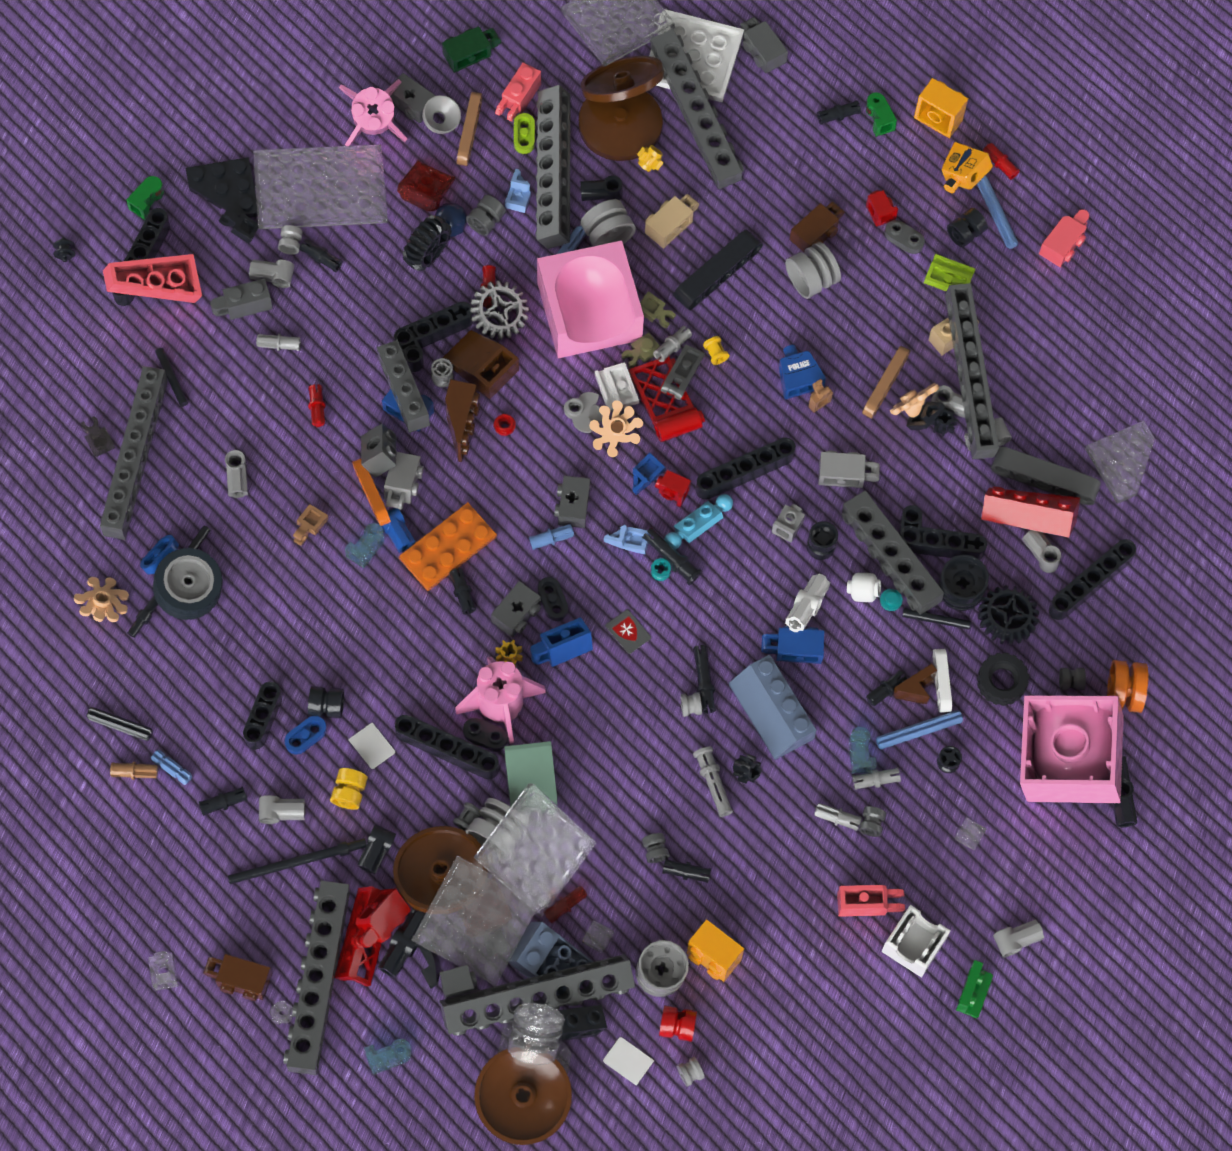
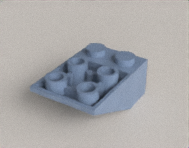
[506,922,593,995]

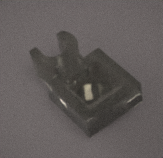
[81,416,115,458]

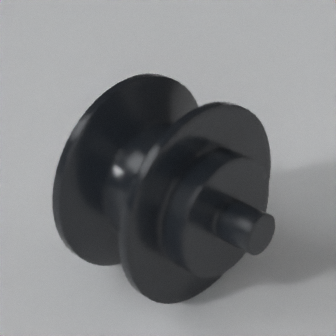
[53,237,75,262]

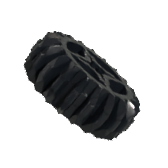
[403,215,451,271]
[978,585,1039,645]

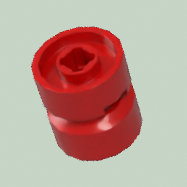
[659,1005,697,1042]

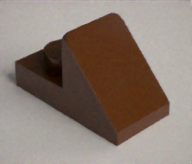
[893,663,937,704]

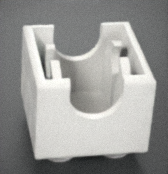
[882,905,951,977]

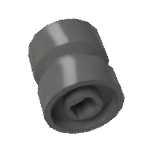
[466,195,506,236]

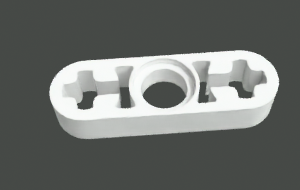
[933,649,952,712]

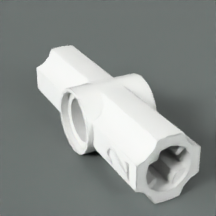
[785,574,830,632]

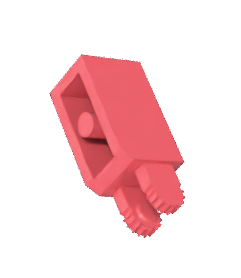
[495,63,541,121]
[1039,209,1089,267]
[837,885,905,916]

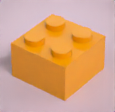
[914,78,968,139]
[687,919,744,982]

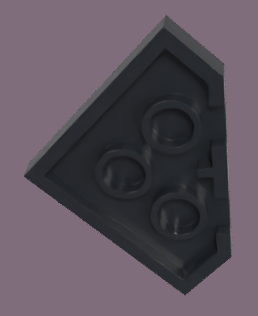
[185,157,260,218]

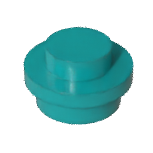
[880,589,903,611]

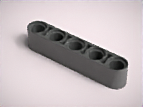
[991,447,1101,505]

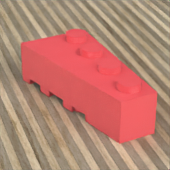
[103,254,202,303]

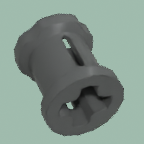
[453,802,481,831]

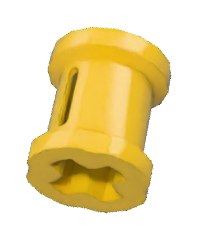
[703,336,730,365]

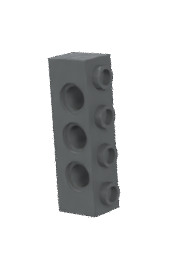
[377,340,430,433]

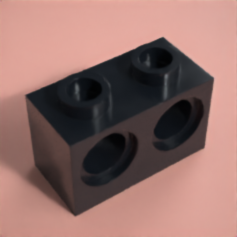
[548,1005,607,1042]

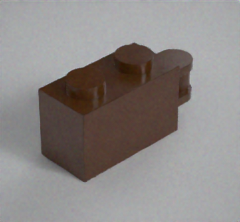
[789,201,845,252]
[203,954,273,1001]

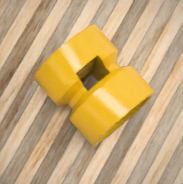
[330,768,368,810]

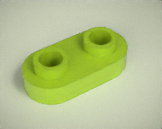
[514,113,535,154]

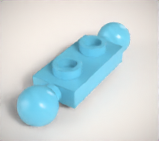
[664,494,733,550]

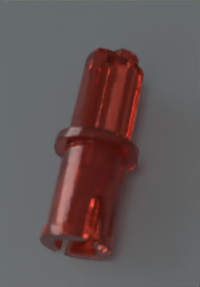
[543,886,587,924]

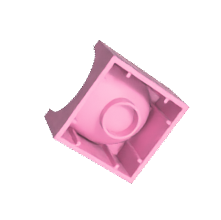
[537,241,644,358]
[1020,696,1124,803]

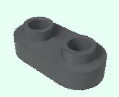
[885,220,925,254]

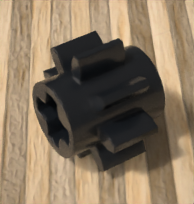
[931,407,958,437]
[733,754,761,784]

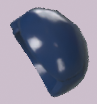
[435,203,467,237]

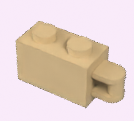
[645,194,699,249]

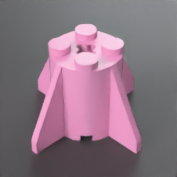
[339,79,408,148]
[455,657,546,744]

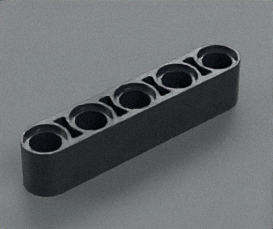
[112,208,170,306]
[673,229,763,310]
[696,438,796,500]
[1048,539,1136,620]
[395,715,499,779]

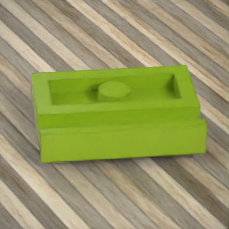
[924,254,975,292]

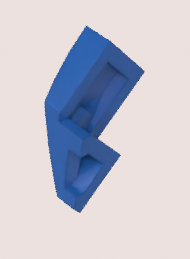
[633,453,666,495]

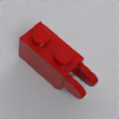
[351,888,411,949]

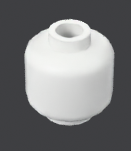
[847,573,881,602]

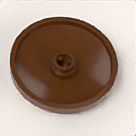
[581,56,664,102]
[578,92,663,161]
[393,826,488,915]
[474,1046,572,1145]

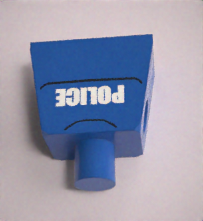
[779,345,826,400]

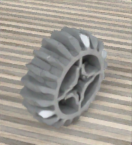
[470,280,529,340]

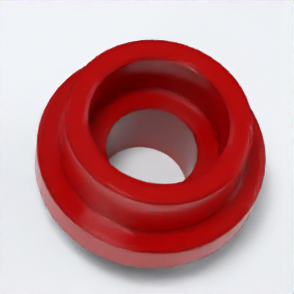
[494,414,516,436]

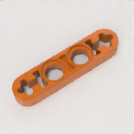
[352,458,391,526]

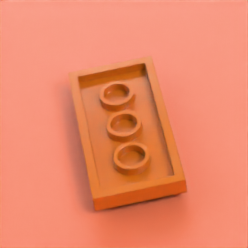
[399,502,497,591]

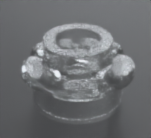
[270,1001,293,1025]

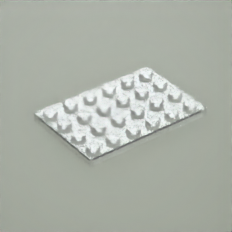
[253,145,388,229]

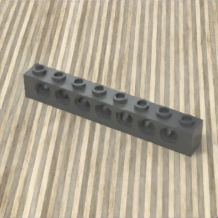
[650,29,744,190]
[535,85,570,249]
[945,283,999,460]
[100,366,168,540]
[283,880,350,1076]
[439,954,635,1035]

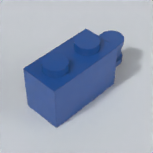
[530,617,593,667]
[761,626,824,664]

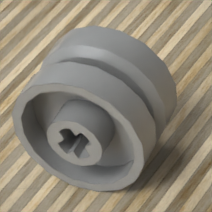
[580,199,636,246]

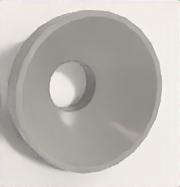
[422,95,461,134]

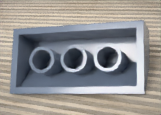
[729,654,817,760]

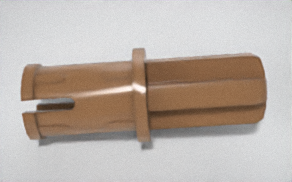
[110,761,158,780]

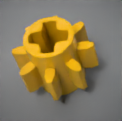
[637,145,664,172]
[495,640,523,667]

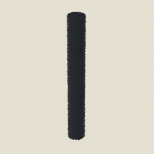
[155,348,188,407]
[902,608,971,629]

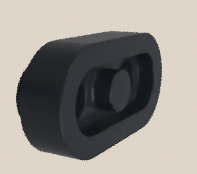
[538,577,568,621]
[463,718,507,751]

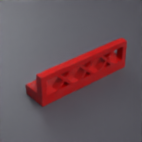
[334,886,382,986]

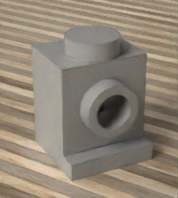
[772,504,805,543]

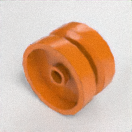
[1107,660,1148,713]

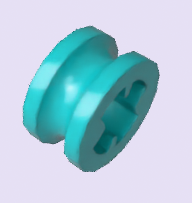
[651,558,671,581]

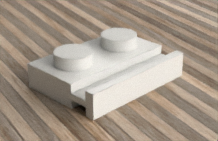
[595,362,639,412]

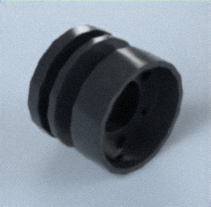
[938,555,989,611]

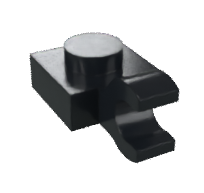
[219,209,260,244]

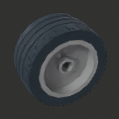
[153,548,223,620]

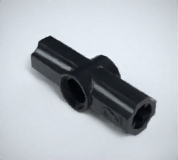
[1112,756,1137,828]
[378,908,432,978]

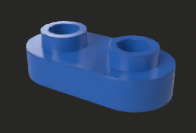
[140,535,179,574]
[284,716,327,755]

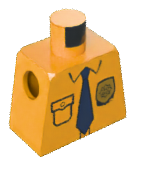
[942,142,993,193]

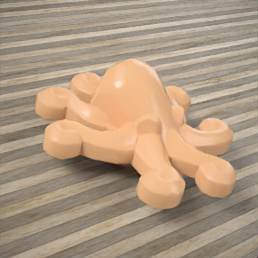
[889,383,939,417]
[589,400,643,457]
[74,577,129,622]

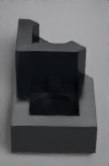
[906,402,945,430]
[418,941,441,989]

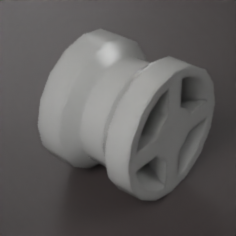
[680,692,702,717]
[677,1057,705,1087]

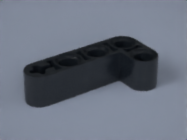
[394,302,473,372]
[899,505,987,560]

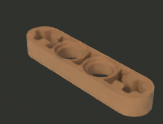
[457,92,483,166]
[862,346,911,419]

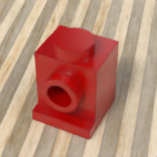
[866,190,898,227]
[655,470,691,508]

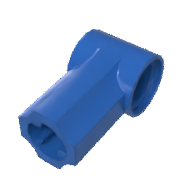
[378,508,415,553]

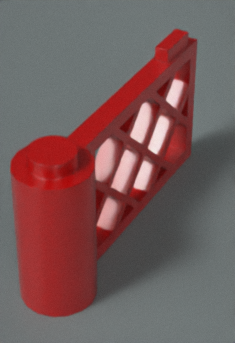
[628,356,705,442]

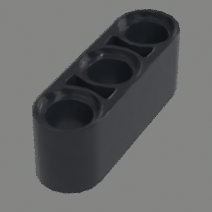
[243,681,282,750]

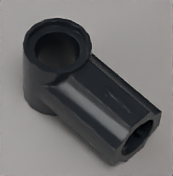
[580,175,623,201]
[357,824,396,874]

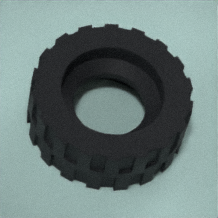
[977,653,1029,706]

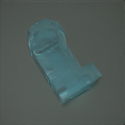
[345,523,384,568]
[849,727,877,773]
[364,1039,411,1075]

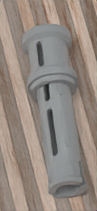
[693,746,733,817]

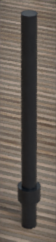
[127,526,211,638]
[228,838,367,884]

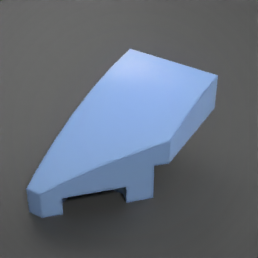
[504,169,531,213]
[604,525,651,554]

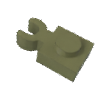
[640,291,676,328]
[621,332,660,369]

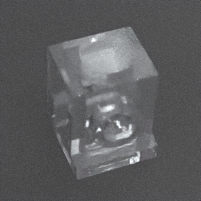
[148,951,179,991]

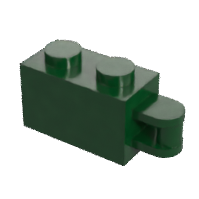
[442,26,501,73]

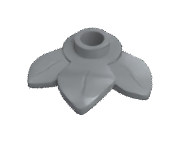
[564,392,603,433]

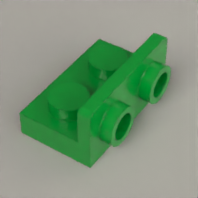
[956,960,993,1018]

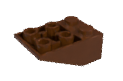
[442,330,519,399]
[445,379,480,462]

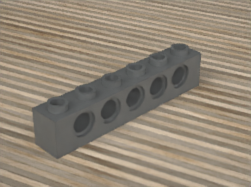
[842,491,944,614]

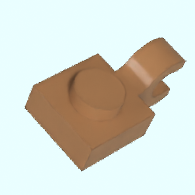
[808,379,833,413]
[293,504,328,546]

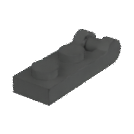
[660,344,705,400]

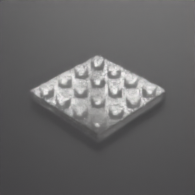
[561,0,675,67]
[474,783,597,917]
[411,856,541,986]

